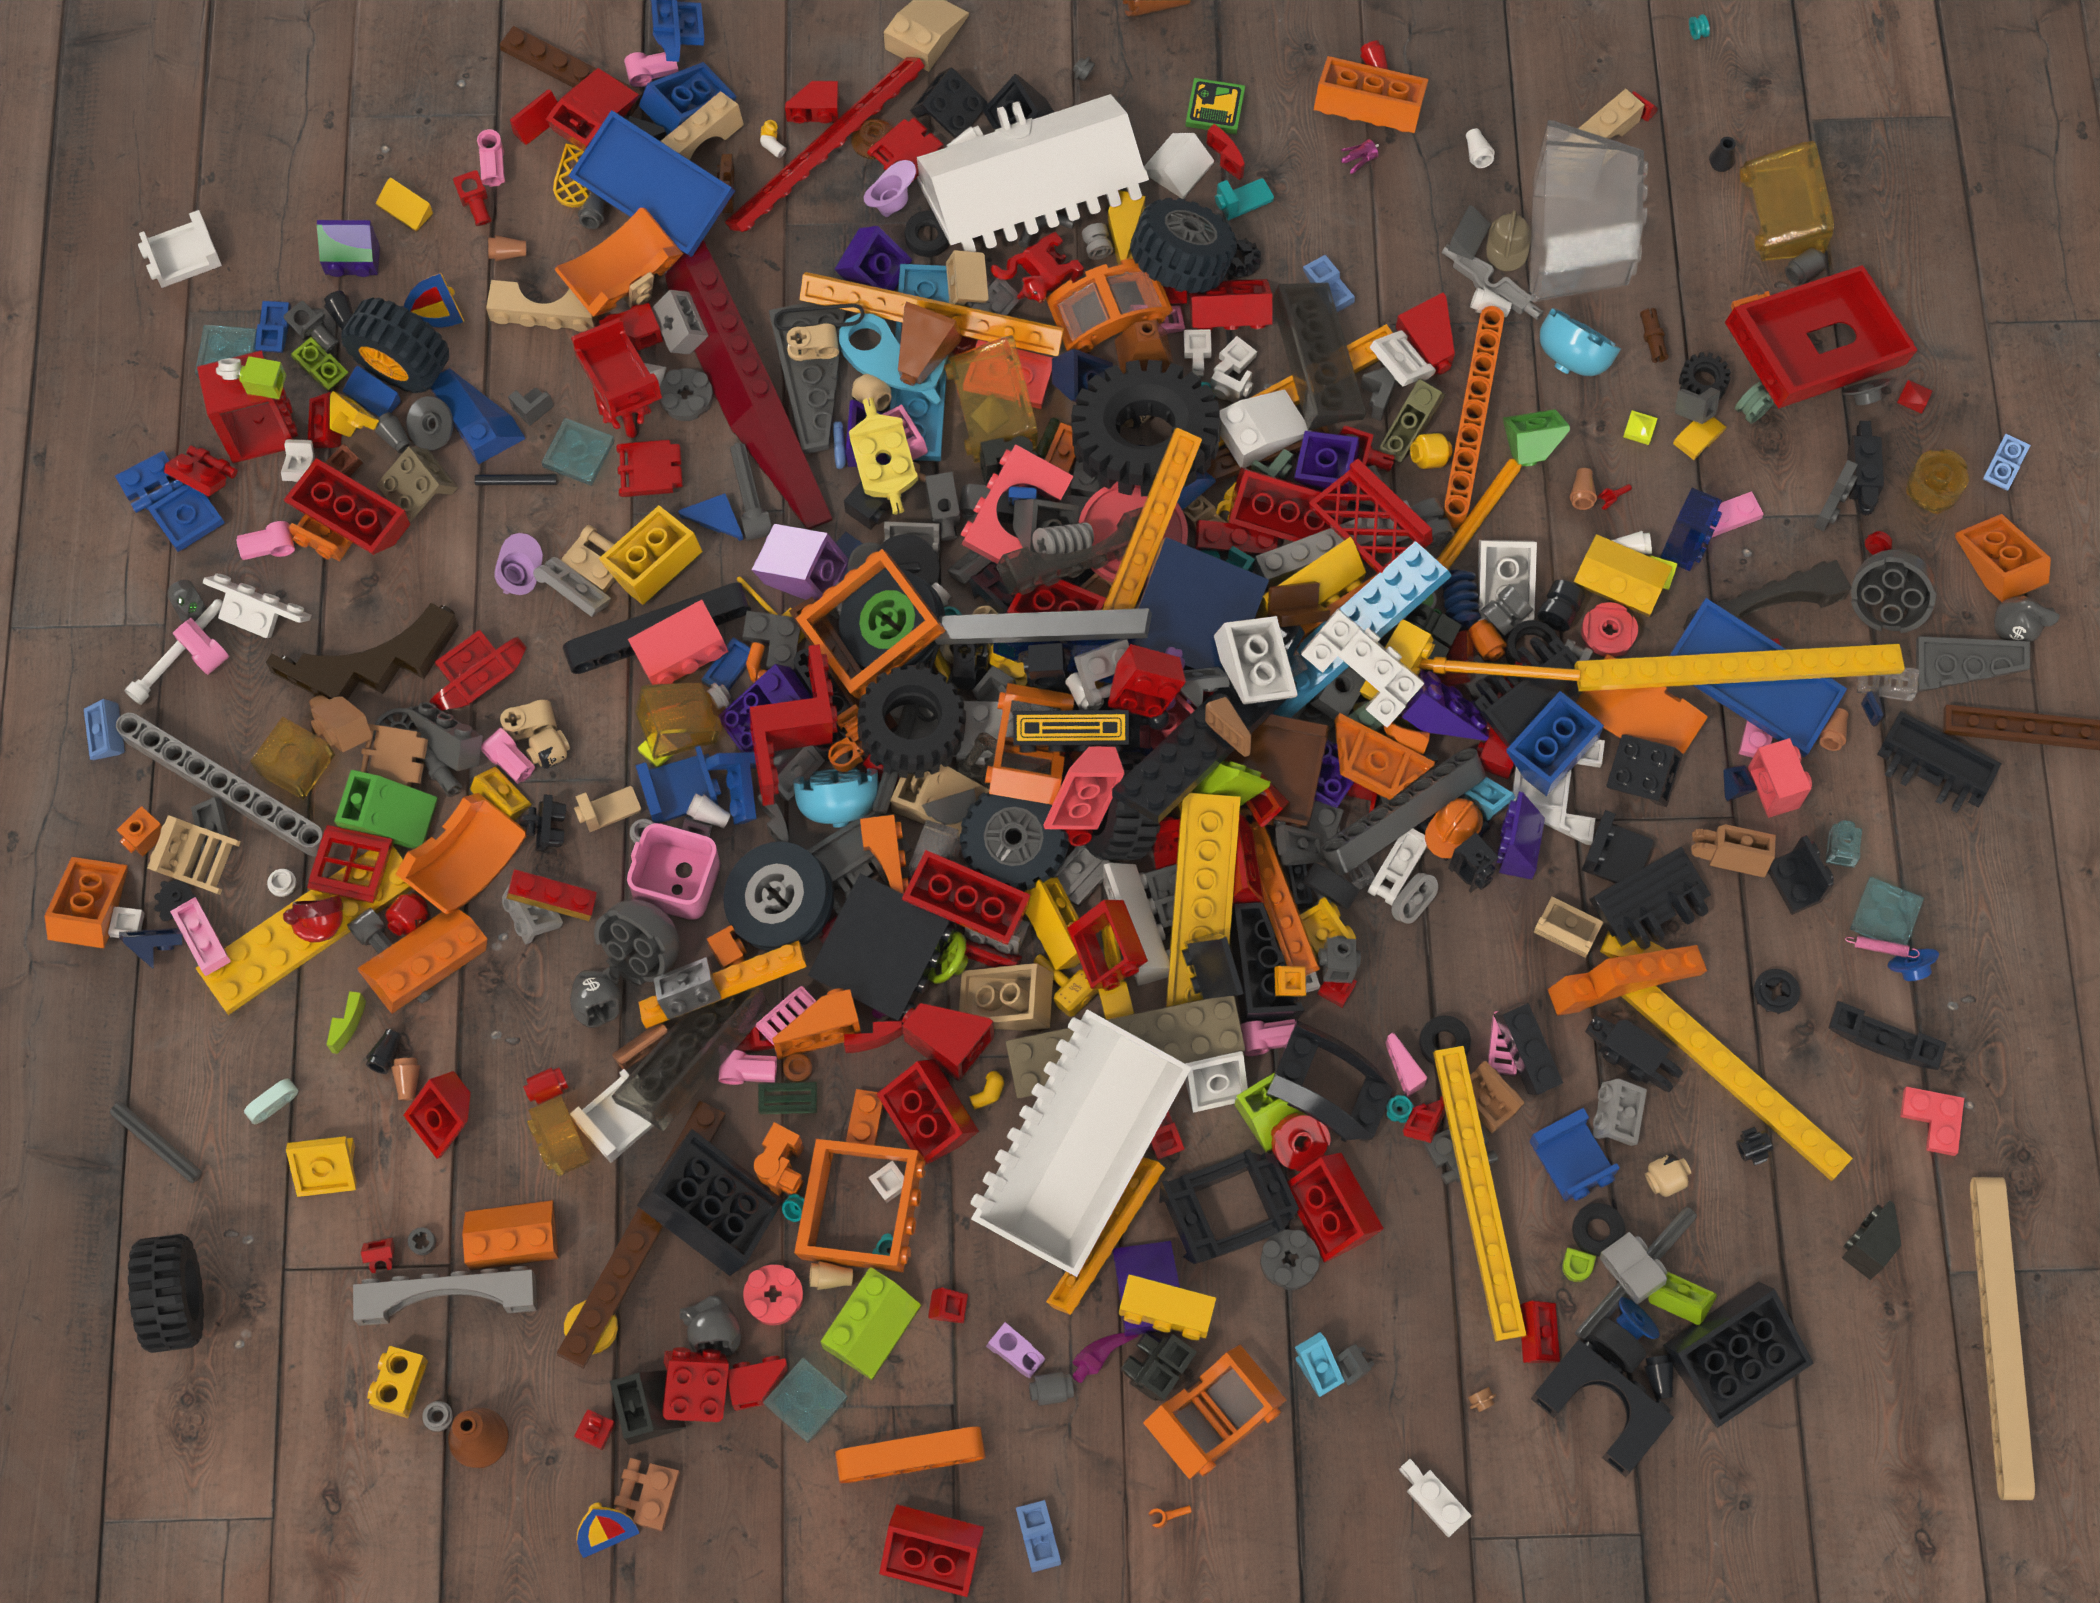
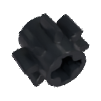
[1736,1126,1773,1166]

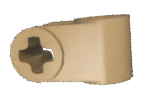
[787,324,839,361]
[500,700,557,741]

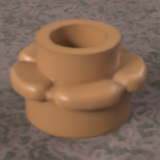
[1468,1387,1497,1412]

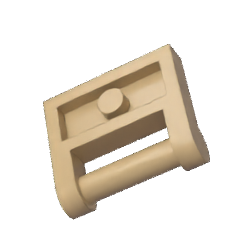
[561,525,616,593]

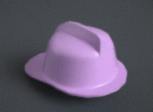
[864,160,916,217]
[495,533,543,595]

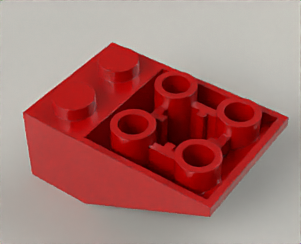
[546,68,640,151]

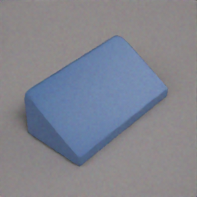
[84,699,125,760]

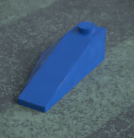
[430,368,525,465]

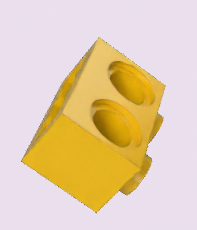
[367,1346,428,1418]

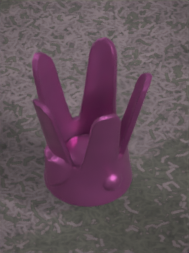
[1341,139,1379,174]

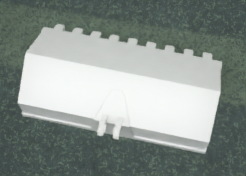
[917,94,1149,252]
[971,1009,1192,1277]

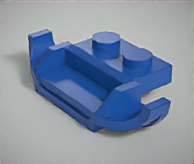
[650,0,704,62]

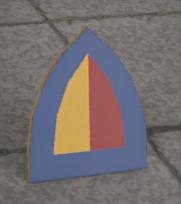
[404,273,464,328]
[576,1502,640,1558]

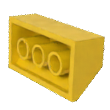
[1255,537,1366,626]

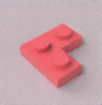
[1900,1087,1964,1156]

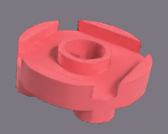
[1581,602,1638,657]
[743,1265,803,1325]

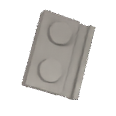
[1053,845,1113,908]

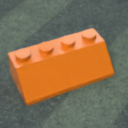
[1313,56,1429,133]
[357,909,488,1014]

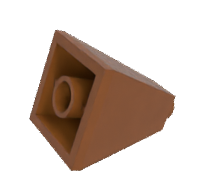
[898,301,962,386]
[1115,320,1174,374]

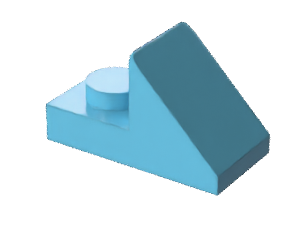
[1464,777,1516,822]
[1295,1332,1345,1397]

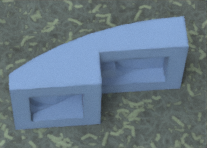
[1303,255,1355,315]
[1016,1500,1061,1573]

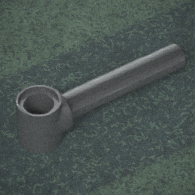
[730,443,772,541]
[347,908,433,1003]

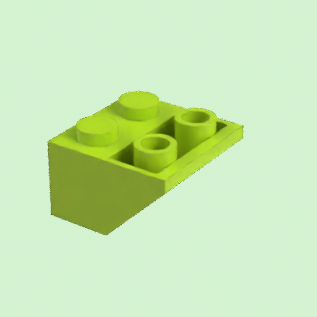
[1191,761,1271,806]
[1234,1073,1301,1153]

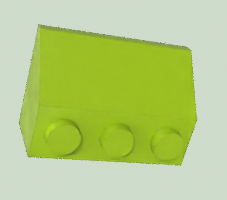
[820,1267,921,1380]

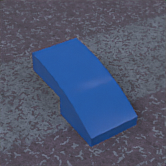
[255,301,291,353]

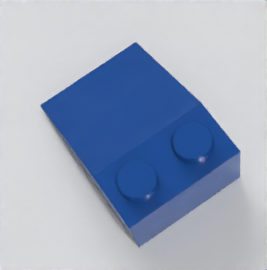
[639,62,737,135]

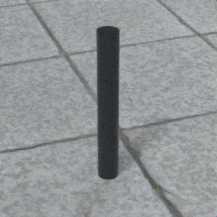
[474,474,557,486]

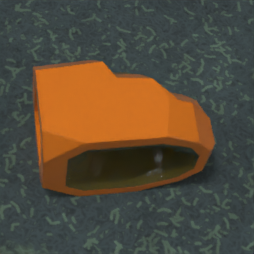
[1383,716,1430,755]

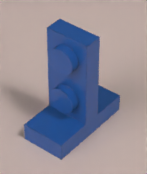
[706,752,757,825]

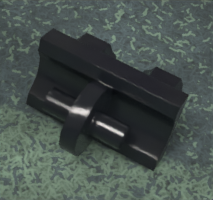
[519,794,566,852]

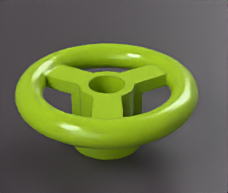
[928,931,968,984]

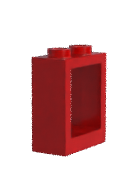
[1067,900,1148,991]

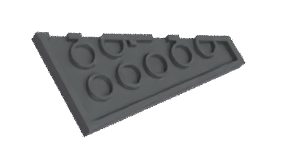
[769,302,846,454]

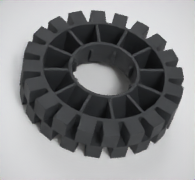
[1071,360,1220,497]

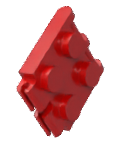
[867,117,944,183]
[616,440,683,497]

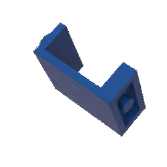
[635,746,721,824]
[1529,1108,1620,1202]

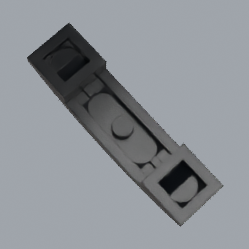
[1828,1001,1946,1070]

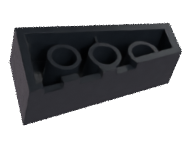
[1230,902,1305,1024]

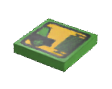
[1185,78,1245,135]

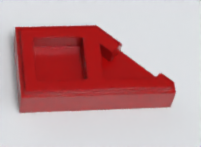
[1403,1096,1446,1143]

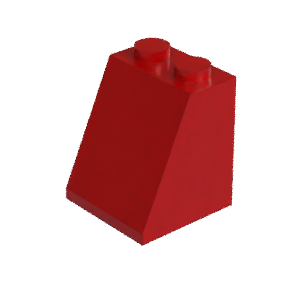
[902,1003,994,1082]

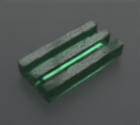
[758,1082,817,1114]

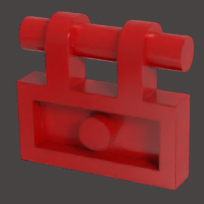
[164,445,238,497]

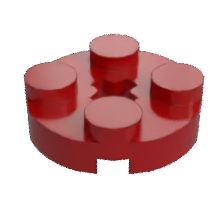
[1271,1112,1331,1171]

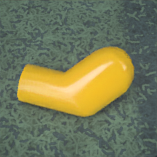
[969,1071,1004,1110]

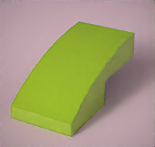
[327,991,366,1054]

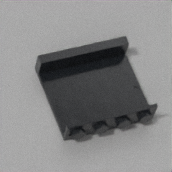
[808,873,956,1024]

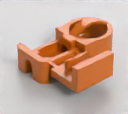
[828,704,865,772]

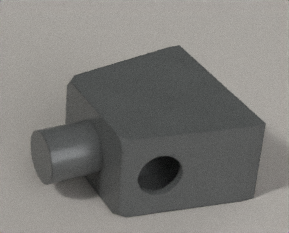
[925,472,960,541]

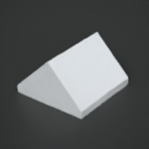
[1144,133,1214,199]
[1185,1051,1248,1113]

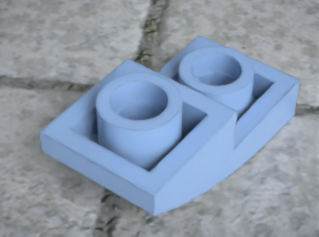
[1983,434,2031,491]

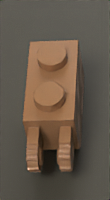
[309,695,372,752]
[1691,824,1776,878]

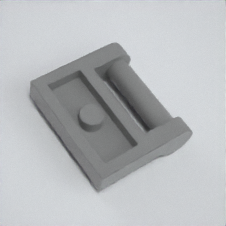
[1074,639,1129,706]

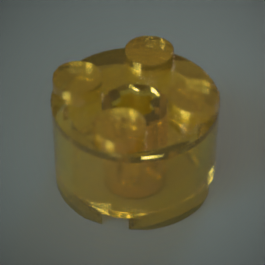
[1906,449,1969,514]

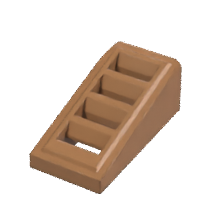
[1205,697,1251,757]

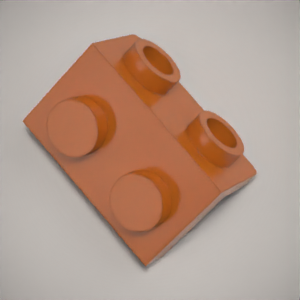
[289,514,352,562]

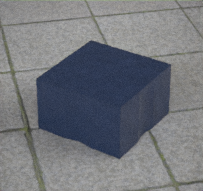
[1127,537,1269,673]

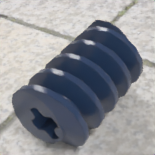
[1442,569,1481,631]

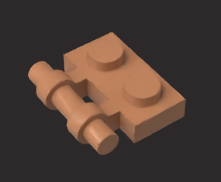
[613,1458,680,1531]

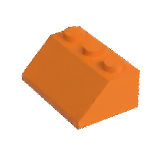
[462,1200,559,1270]

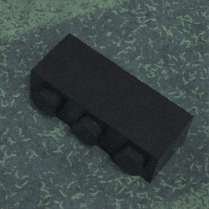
[1493,1003,1563,1095]

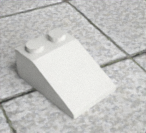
[1220,389,1311,468]
[1478,540,1537,625]
[1214,616,1298,704]

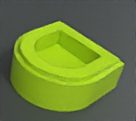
[1562,1248,1596,1282]

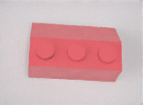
[628,600,729,691]
[1043,746,1124,829]

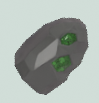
[167,580,207,622]

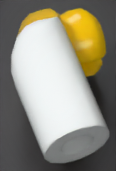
[760,120,786,158]

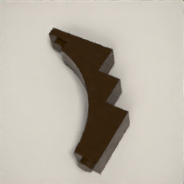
[266,603,459,700]

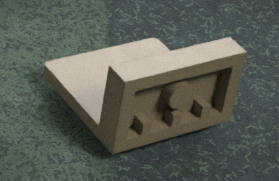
[377,446,458,522]

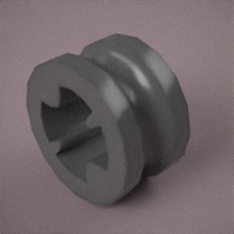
[408,1227,436,1256]

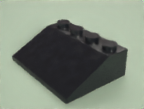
[637,1129,784,1276]
[1663,1282,1814,1428]

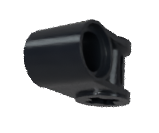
[952,643,990,691]

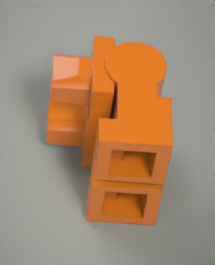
[754,1122,804,1196]

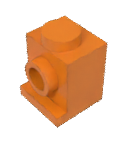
[707,925,747,970]

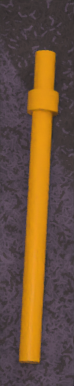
[1418,657,1581,681]

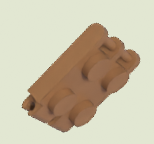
[361,724,428,787]

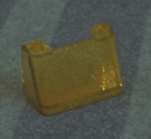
[1740,141,1834,261]
[944,335,1038,463]

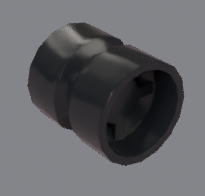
[1537,580,1586,632]

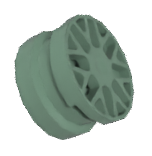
[1735,381,1774,424]

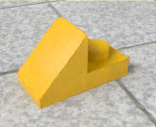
[330,391,379,437]

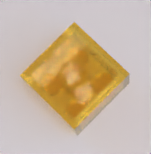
[250,716,335,800]
[527,1096,590,1176]

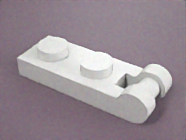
[1367,828,1427,906]

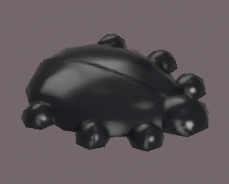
[154,880,197,921]

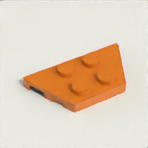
[1334,713,1435,800]

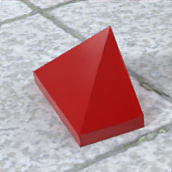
[1246,774,1289,828]

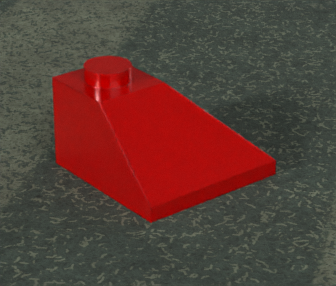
[403,1071,471,1159]

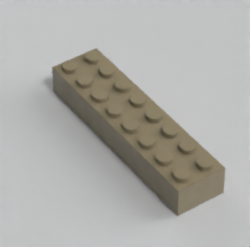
[1005,996,1245,1099]

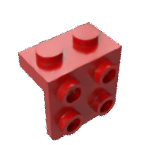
[663,1347,729,1422]

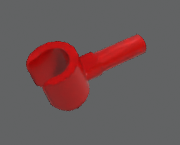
[1597,484,1632,510]

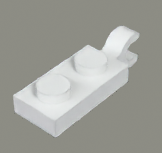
[1399,1459,1471,1537]

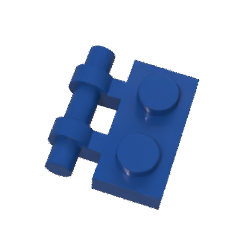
[115,450,183,513]

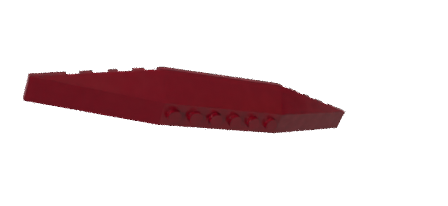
[664,240,833,530]

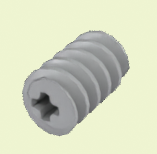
[1032,522,1094,562]

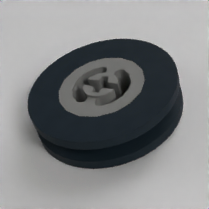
[723,842,834,952]

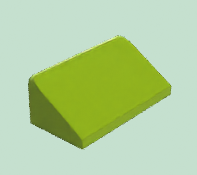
[1648,1272,1717,1325]

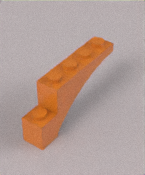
[1547,945,1707,1016]

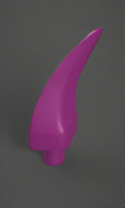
[1072,1333,1139,1383]

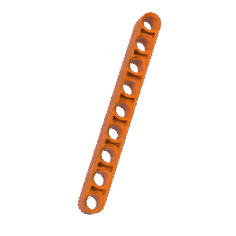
[1443,306,1504,528]

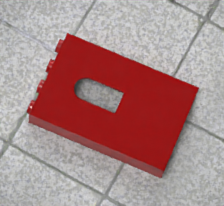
[1725,265,1917,409]

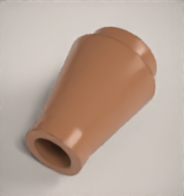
[488,235,526,262]
[1570,468,1597,510]
[1819,708,1849,751]
[391,1058,420,1101]

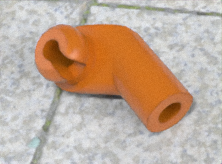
[746,642,767,683]

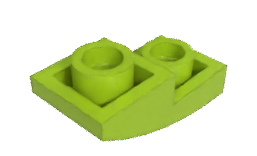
[291,337,348,391]

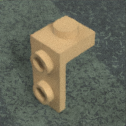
[623,272,654,308]
[574,786,642,832]

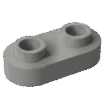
[1392,873,1438,924]

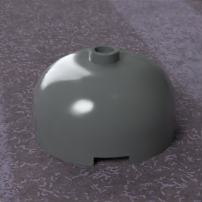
[1851,549,1937,633]
[594,899,680,985]

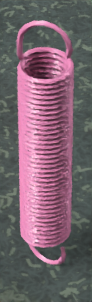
[1845,935,1920,958]

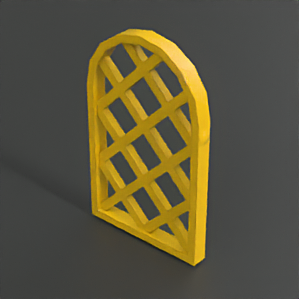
[553,143,588,207]

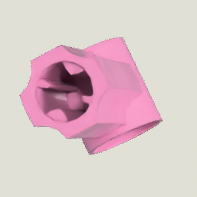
[624,52,678,87]
[477,129,505,187]
[236,521,295,560]
[173,618,229,675]
[481,728,535,784]
[1240,1019,1295,1056]
[718,1050,777,1085]

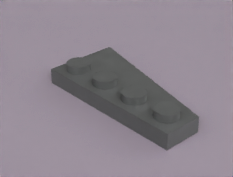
[1916,636,2030,693]

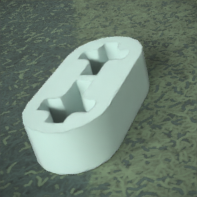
[244,1078,298,1124]

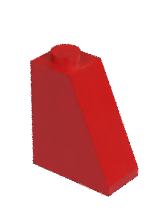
[1395,292,1455,376]

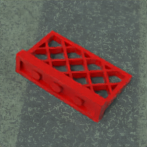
[1309,458,1433,574]

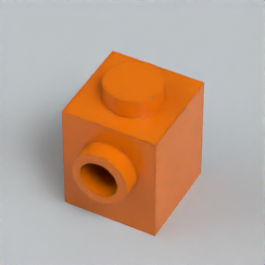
[116,806,162,857]

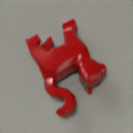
[991,232,1084,303]

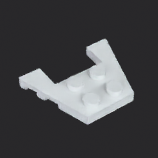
[1512,740,1605,845]

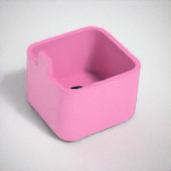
[627,823,721,920]

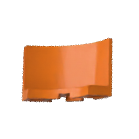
[555,207,683,317]
[1575,654,1708,754]
[396,793,527,914]

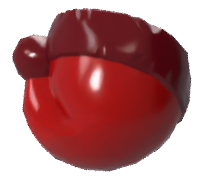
[283,896,343,942]

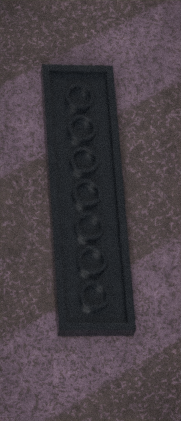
[1112,679,1297,824]

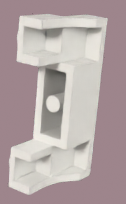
[1301,608,1424,727]

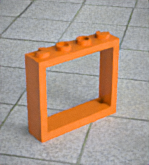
[796,549,946,700]
[794,1139,926,1272]

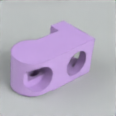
[986,1322,1045,1378]

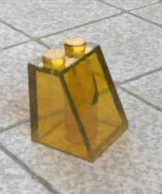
[635,683,722,760]

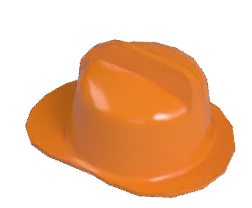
[1425,798,1483,859]

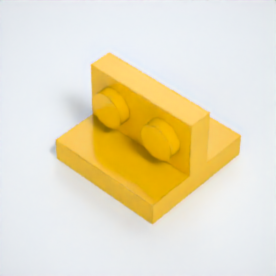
[286,1136,357,1197]

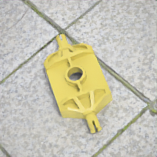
[849,398,918,515]

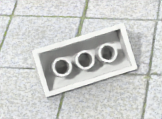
[1103,863,1170,986]

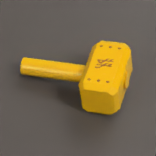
[1034,954,1098,1017]

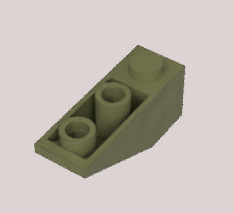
[1378,379,1446,463]

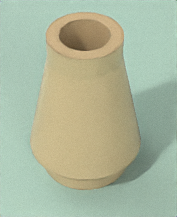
[809,1261,853,1290]

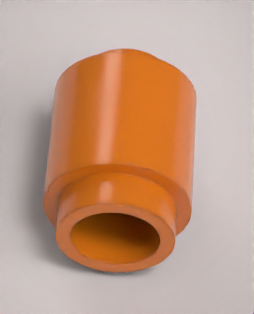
[1468,619,1507,661]

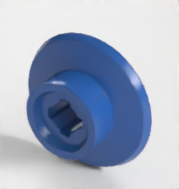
[1887,949,1939,981]
[1616,1297,1660,1340]

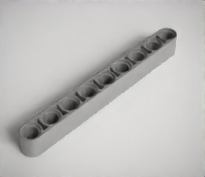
[116,713,323,857]

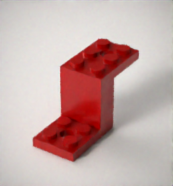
[750,644,838,806]

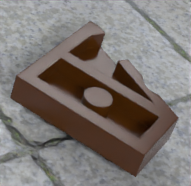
[717,154,735,213]

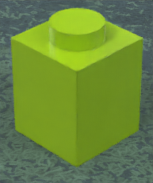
[239,356,287,399]

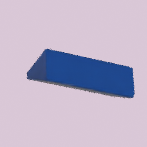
[343,365,401,417]

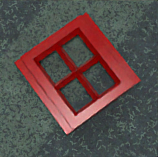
[307,825,393,904]

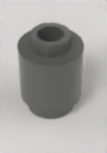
[1785,248,1826,285]
[1029,1372,1074,1406]

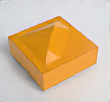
[1275,966,1306,996]

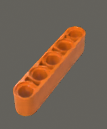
[835,1427,986,1483]

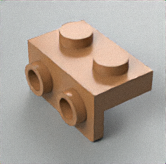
[1470,1061,1524,1133]

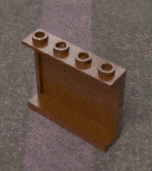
[1224,714,1330,829]

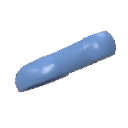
[833,421,847,469]

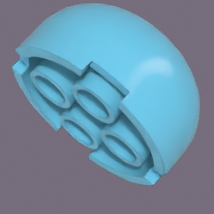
[1540,308,1621,376]
[793,767,879,827]

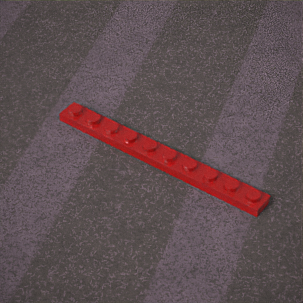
[725,57,925,232]

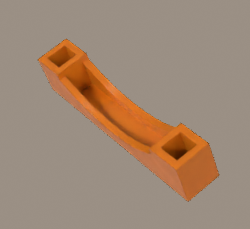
[860,815,908,894]

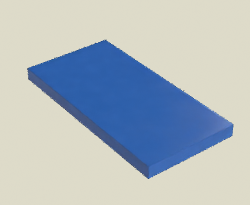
[568,110,735,257]
[1669,598,1847,757]

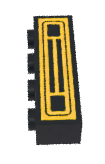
[1013,710,1129,753]

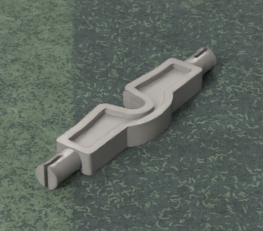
[1442,244,1544,320]

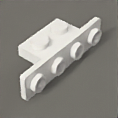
[203,573,311,638]

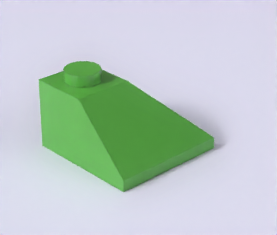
[1503,409,1570,466]

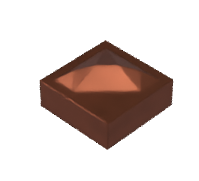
[325,444,363,477]

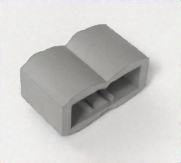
[1600,1232,1667,1305]

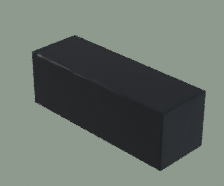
[1286,864,1313,909]

